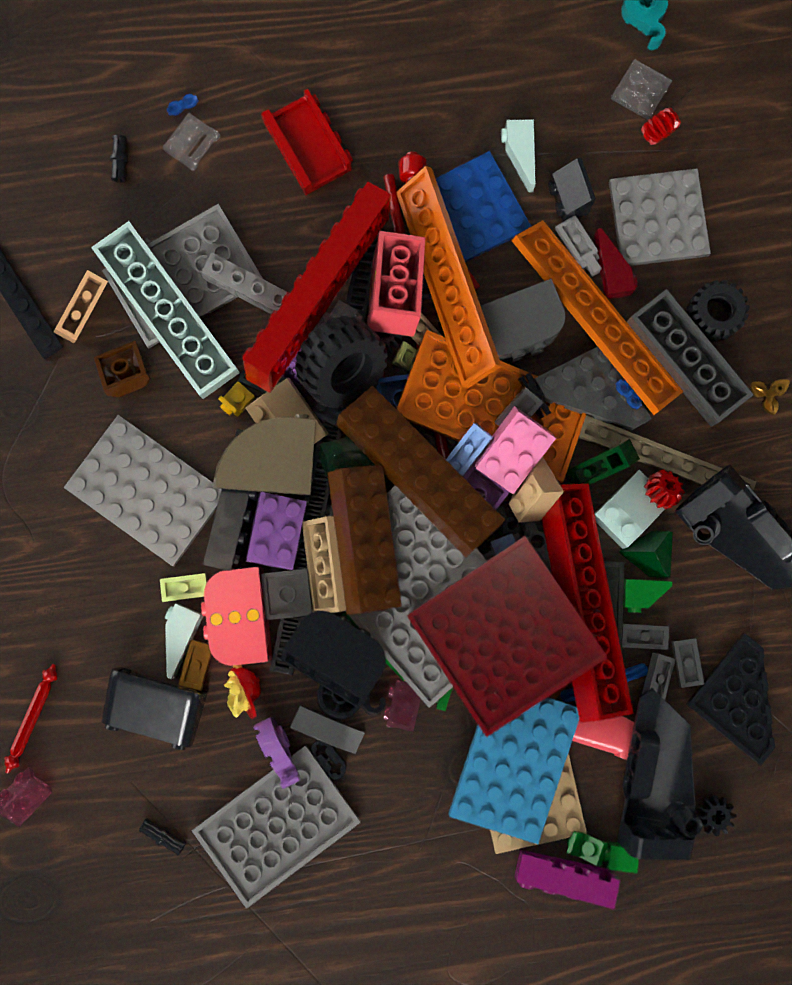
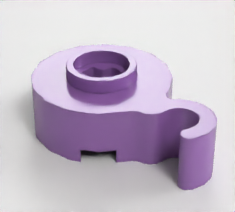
[254,717,301,789]

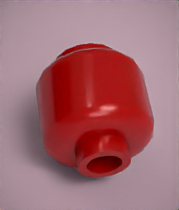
[398,152,427,184]

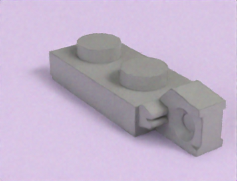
[555,215,602,277]

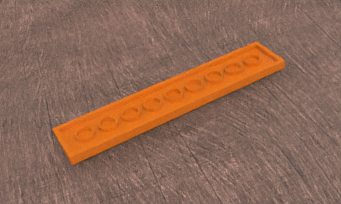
[396,166,502,388]
[511,220,684,415]

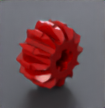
[641,108,681,145]
[644,469,685,510]

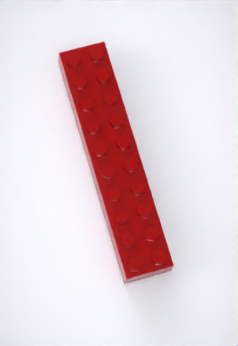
[243,182,391,393]
[542,483,633,723]

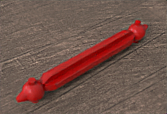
[4,664,57,774]

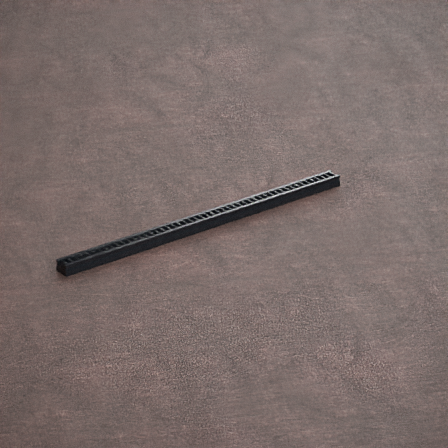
[270,234,379,675]

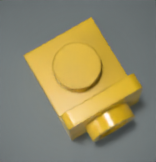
[218,381,255,417]

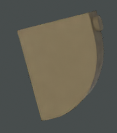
[213,414,315,495]

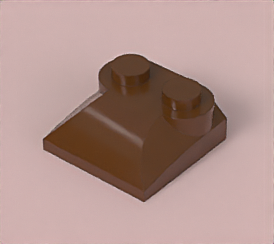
[93,341,150,398]

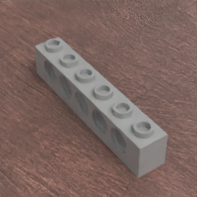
[201,252,334,332]

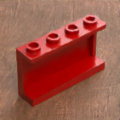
[261,89,353,195]

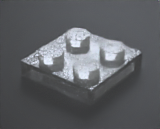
[611,59,672,120]

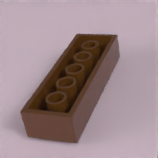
[328,465,402,614]

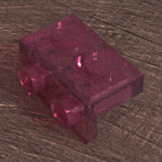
[383,679,421,732]
[0,767,52,827]

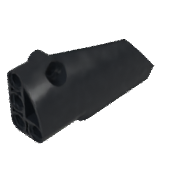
[675,465,792,590]
[617,688,703,860]

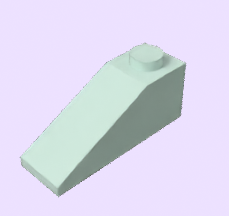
[501,120,535,192]
[165,604,203,679]

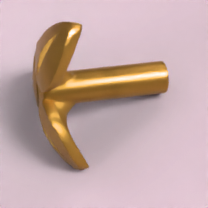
[751,379,790,415]

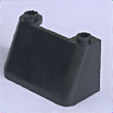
[101,667,208,750]

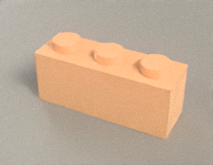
[54,270,108,343]

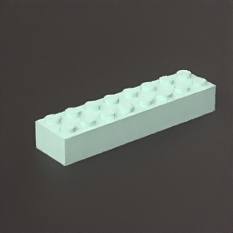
[91,221,240,399]

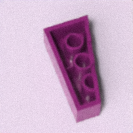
[514,849,620,909]

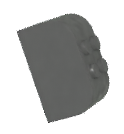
[481,279,565,364]

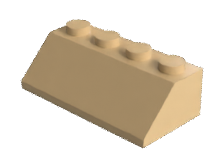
[302,516,346,612]

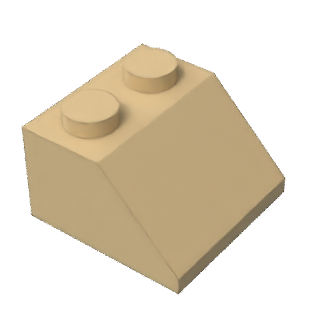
[509,456,564,522]

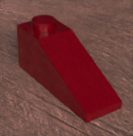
[593,228,637,299]

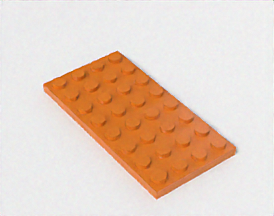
[396,330,586,483]

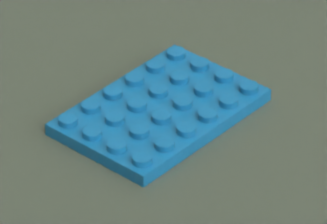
[448,697,579,844]

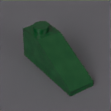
[566,439,640,485]

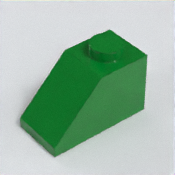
[623,579,672,613]

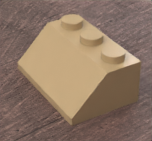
[245,377,329,444]

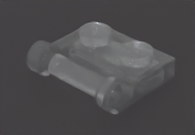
[163,113,221,171]

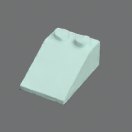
[594,470,664,549]

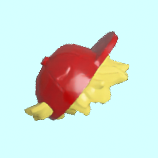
[224,665,261,719]

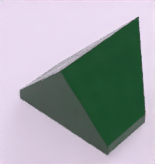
[618,531,673,578]

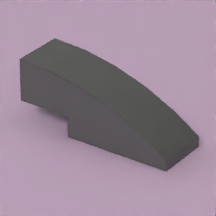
[290,704,365,754]

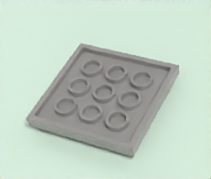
[609,169,711,266]

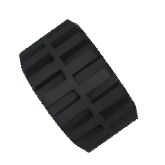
[686,280,750,342]

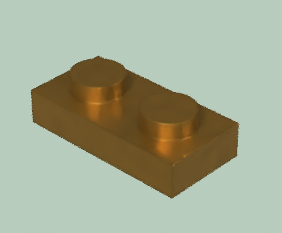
[178,640,212,691]

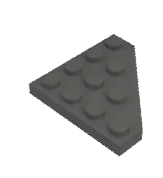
[534,347,652,431]

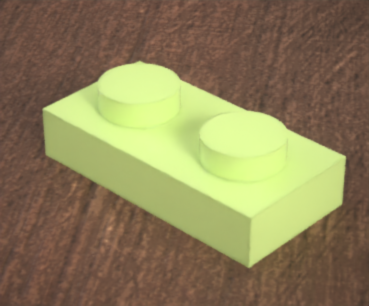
[160,573,208,602]

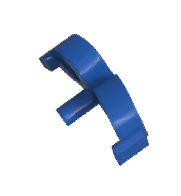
[166,94,198,116]
[615,379,642,410]

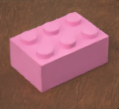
[474,406,556,494]

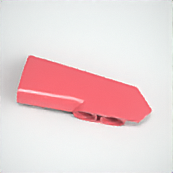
[572,716,634,760]

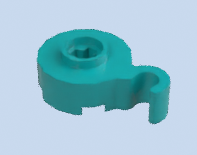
[621,0,668,50]

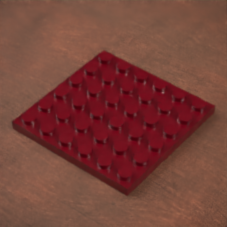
[407,536,608,737]

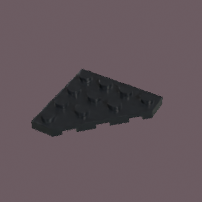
[686,633,775,766]

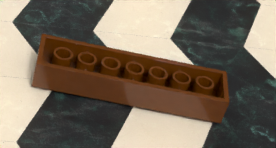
[336,386,505,558]

